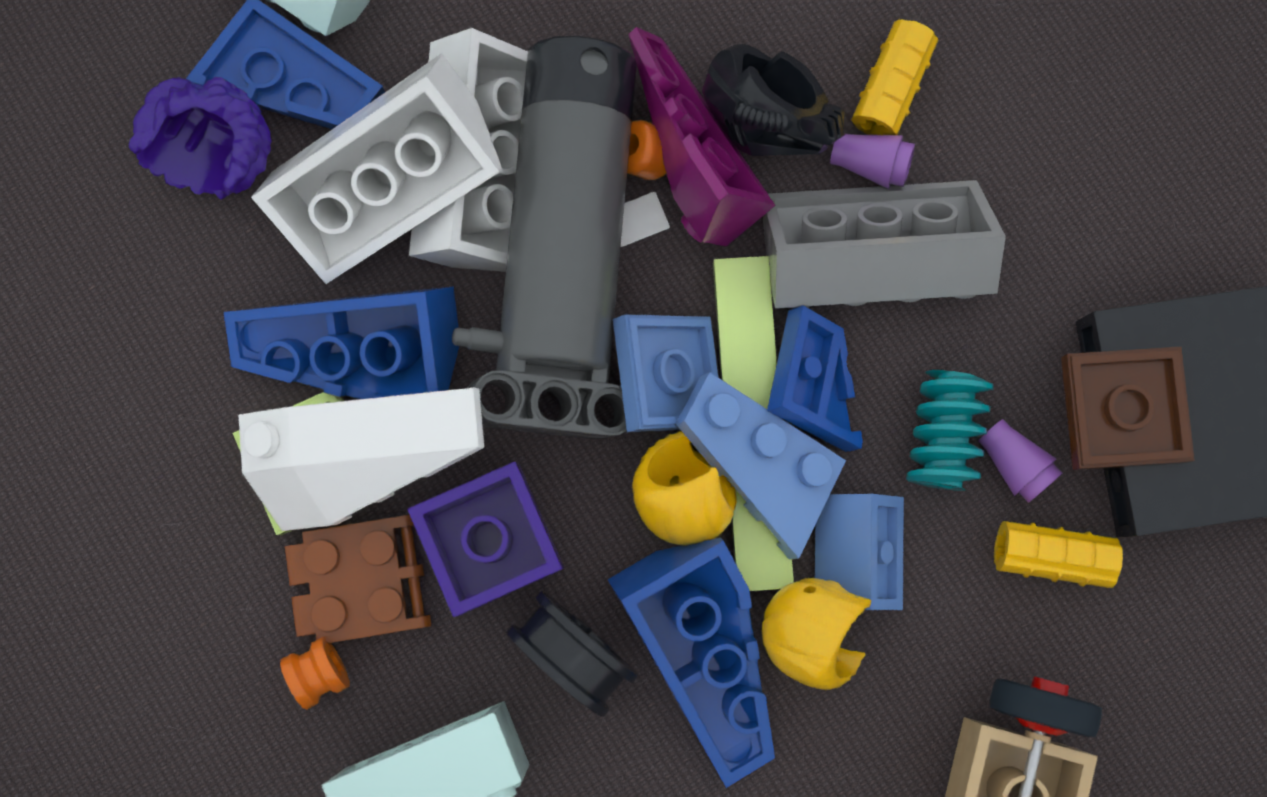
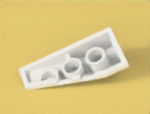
[238,388,484,531]

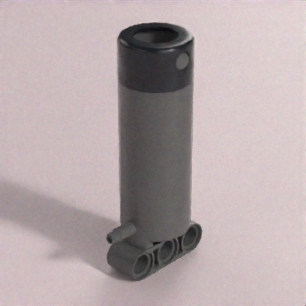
[452,36,637,440]

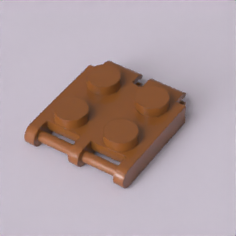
[285,515,432,643]

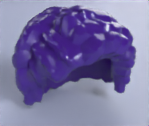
[128,77,272,200]

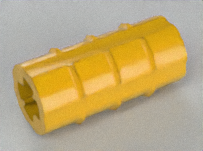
[851,19,938,135]
[994,521,1123,588]

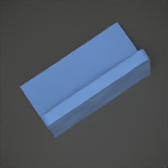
[815,494,904,610]

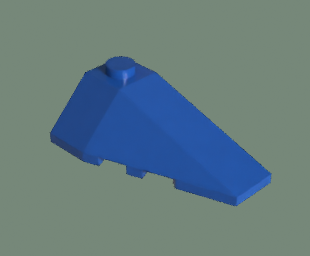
[223,286,459,399]
[607,538,775,788]

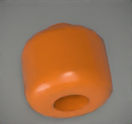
[627,120,666,180]

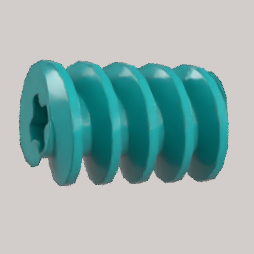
[906,370,994,491]

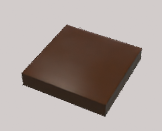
[1061,347,1195,470]

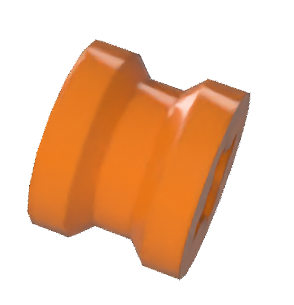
[280,637,350,710]

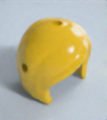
[632,431,737,546]
[762,578,871,690]

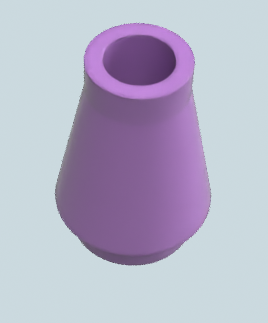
[830,134,915,189]
[978,419,1063,503]

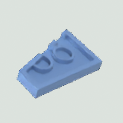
[676,372,846,559]

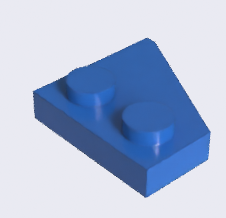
[767,305,863,452]

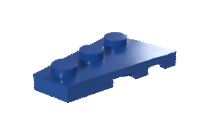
[186,0,385,129]

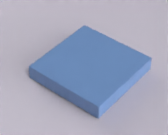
[613,315,719,432]

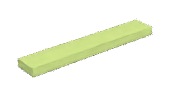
[713,256,794,591]

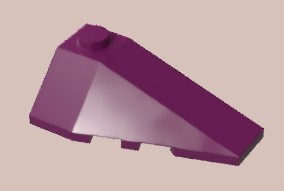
[629,27,776,246]

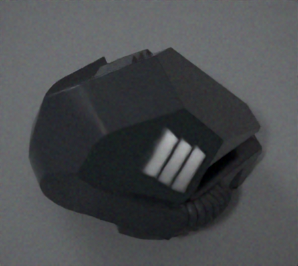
[702,44,845,156]

